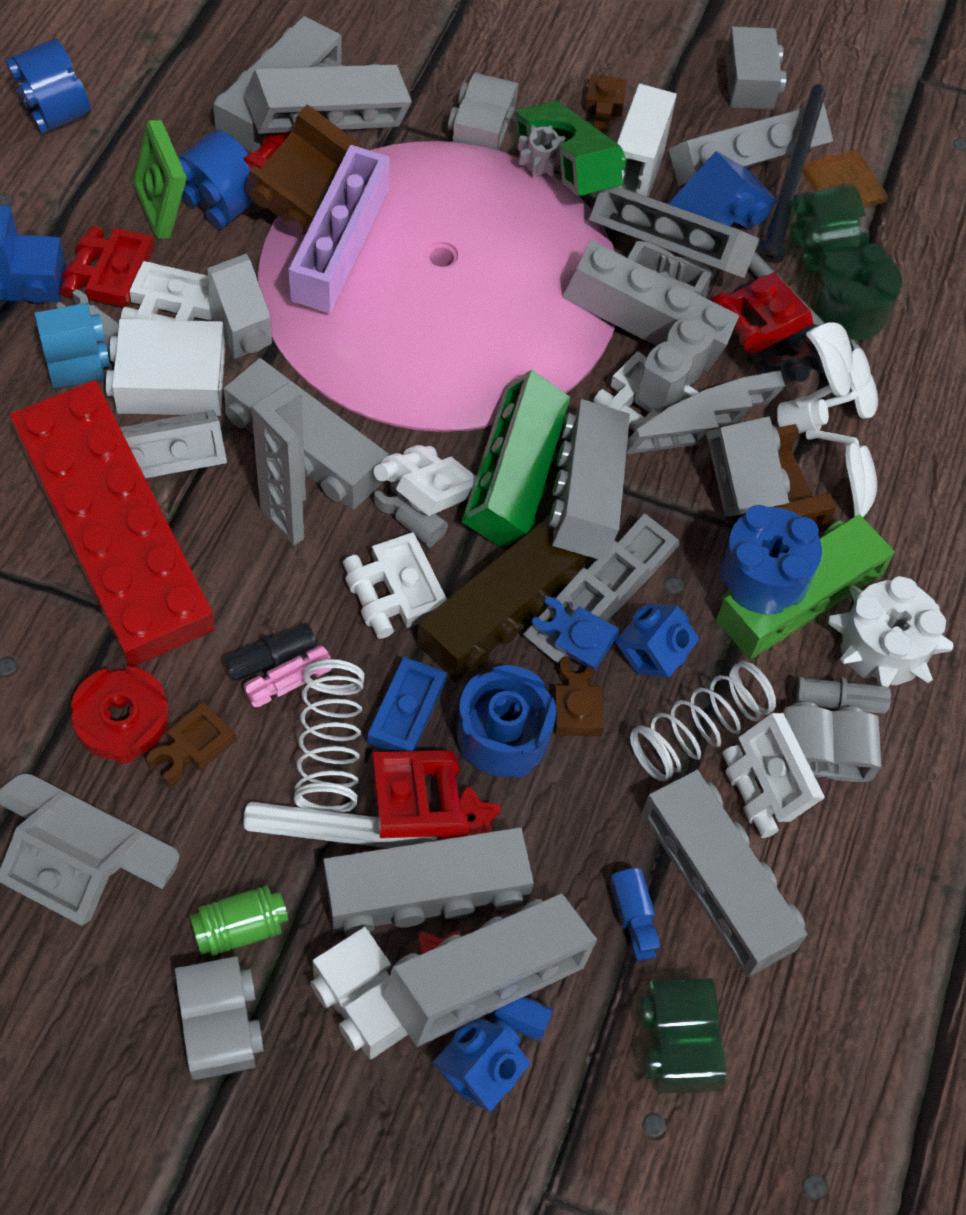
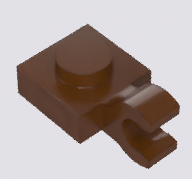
[585,74,627,133]

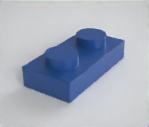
[367,657,447,752]

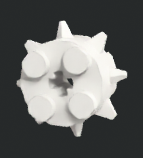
[828,576,953,687]

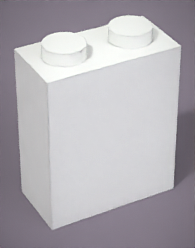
[617,84,677,197]
[106,319,226,416]

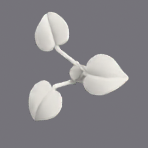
[777,322,878,517]

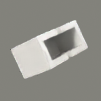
[310,927,408,1060]

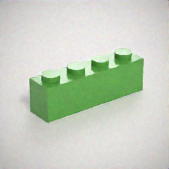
[716,514,895,660]

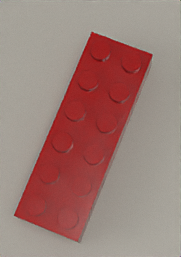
[9,380,215,667]

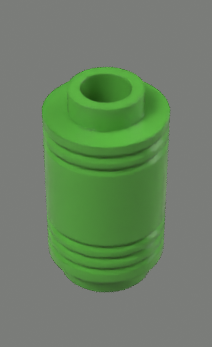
[190,885,288,956]

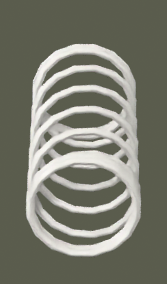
[294,659,364,813]
[630,661,776,781]

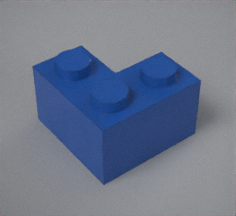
[668,151,778,230]
[0,206,66,303]

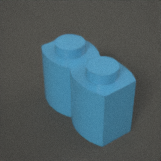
[35,303,110,390]

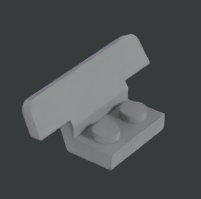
[0,774,179,926]

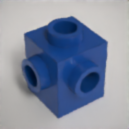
[615,604,699,678]
[433,1018,531,1112]

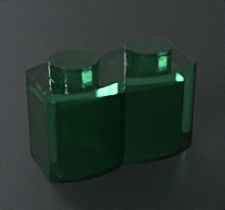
[639,978,726,1094]

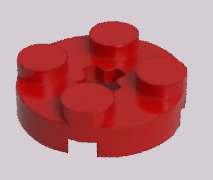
[71,666,170,764]

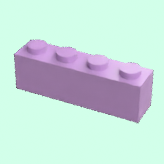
[288,145,389,313]

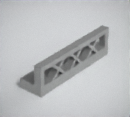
[251,382,306,546]
[120,410,227,478]

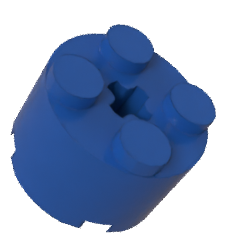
[5,38,92,135]
[178,130,255,230]
[720,505,822,614]
[457,665,556,778]

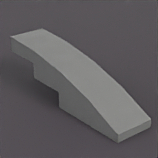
[626,371,785,454]
[523,513,679,665]

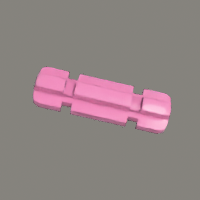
[244,646,332,707]

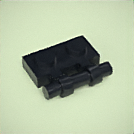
[746,324,854,382]

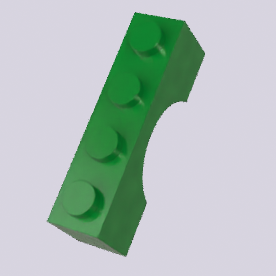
[514,101,626,196]

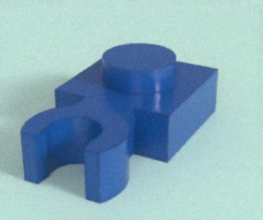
[532,597,619,672]

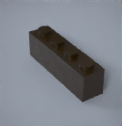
[417,517,586,681]

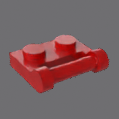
[712,272,814,354]
[372,750,469,840]

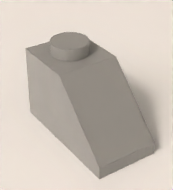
[207,254,272,359]

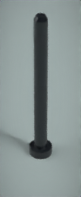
[757,84,826,263]

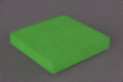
[132,120,187,239]

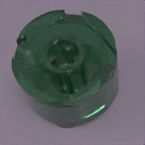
[790,183,869,274]
[810,243,903,340]

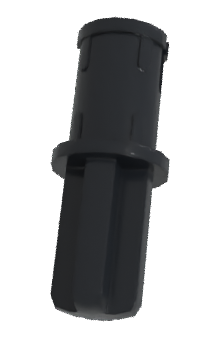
[223,622,317,681]

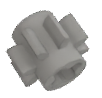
[517,125,565,176]

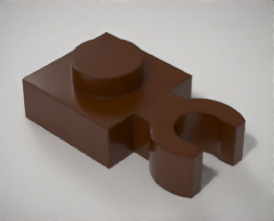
[554,657,604,736]
[146,702,236,787]

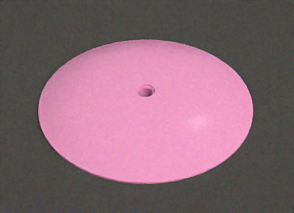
[258,141,616,432]

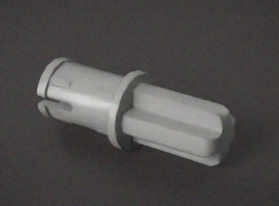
[796,676,891,714]

